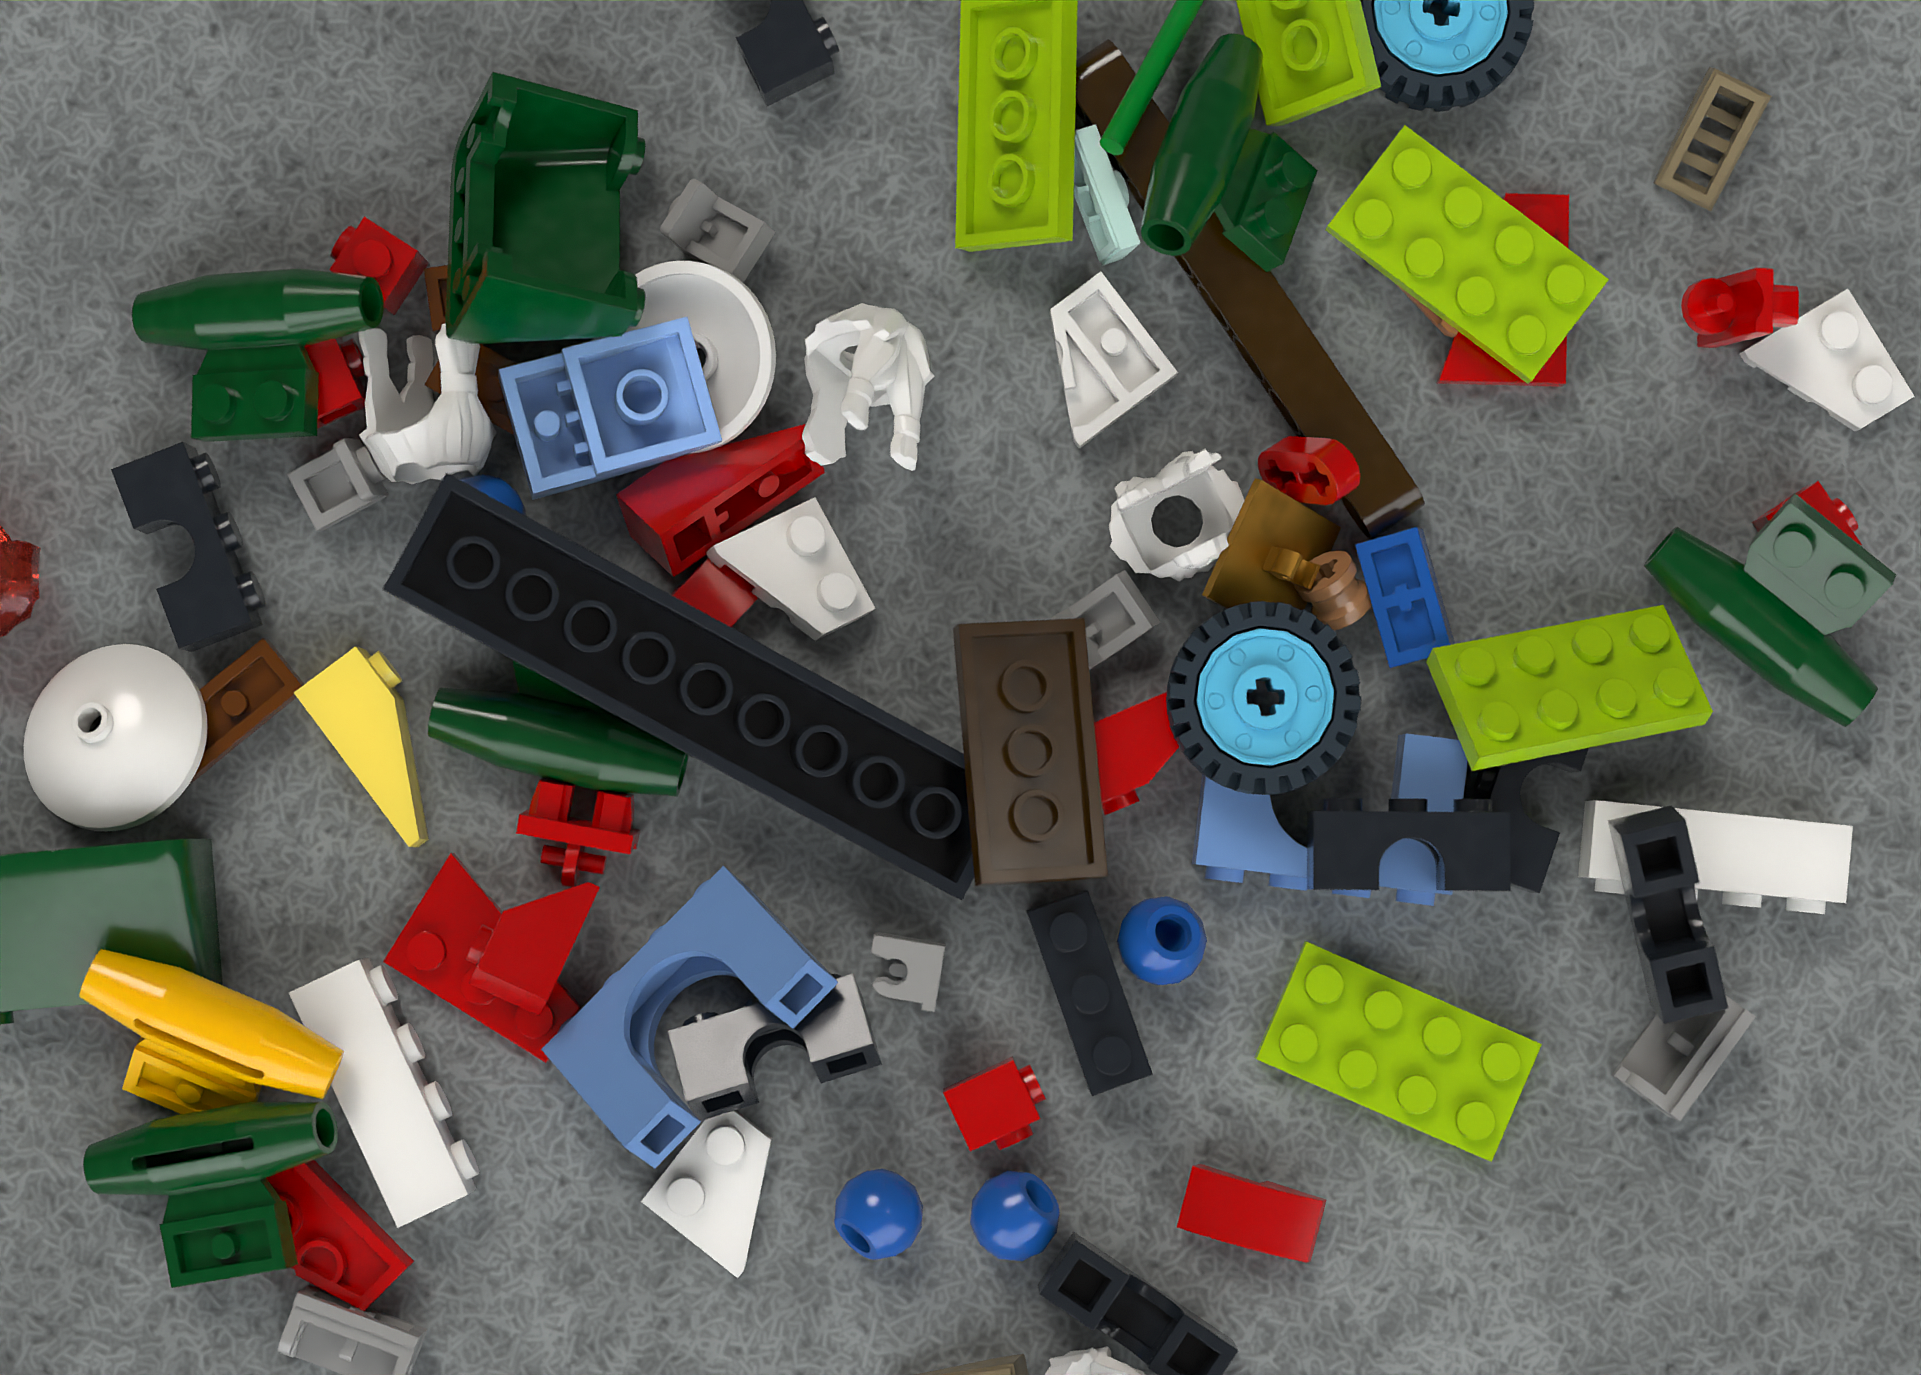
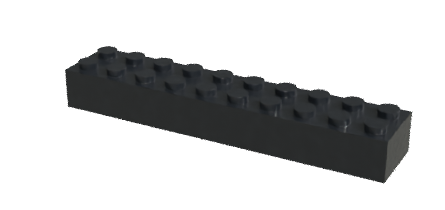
[383,473,974,901]

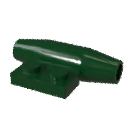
[1141,33,1318,272]
[132,268,384,442]
[1644,493,1897,727]
[428,661,689,796]
[83,1102,338,1288]

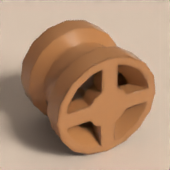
[1294,550,1372,630]

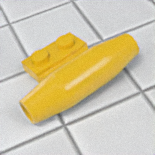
[79,949,344,1114]

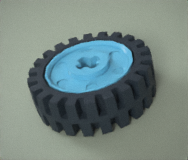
[1360,0,1534,112]
[1166,601,1361,795]

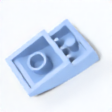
[498,317,722,500]

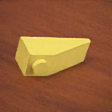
[294,646,428,847]

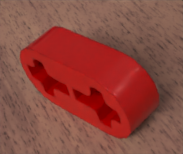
[1258,436,1361,505]

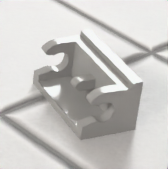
[871,932,946,1012]
[1612,996,1756,1121]
[277,1285,428,1375]

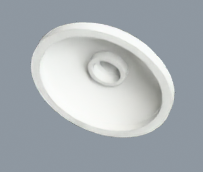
[592,261,776,454]
[24,644,207,832]

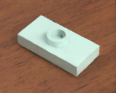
[1074,124,1140,265]

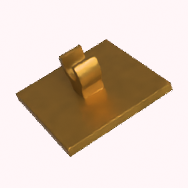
[1202,478,1341,610]

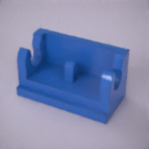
[1355,527,1455,668]

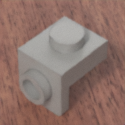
[660,179,775,283]
[287,438,389,531]
[1049,570,1161,670]

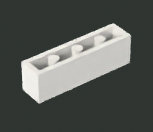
[1578,800,1853,914]
[289,958,479,1228]

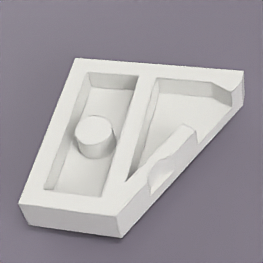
[1050,272,1178,448]
[1739,289,1915,431]
[706,497,876,641]
[641,1110,772,1278]

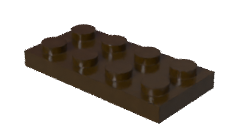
[953,618,1108,887]

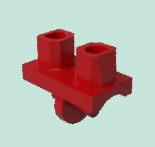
[1681,267,1799,348]
[516,778,640,888]

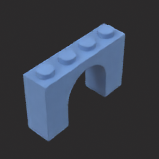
[1192,734,1468,906]
[541,866,839,1168]

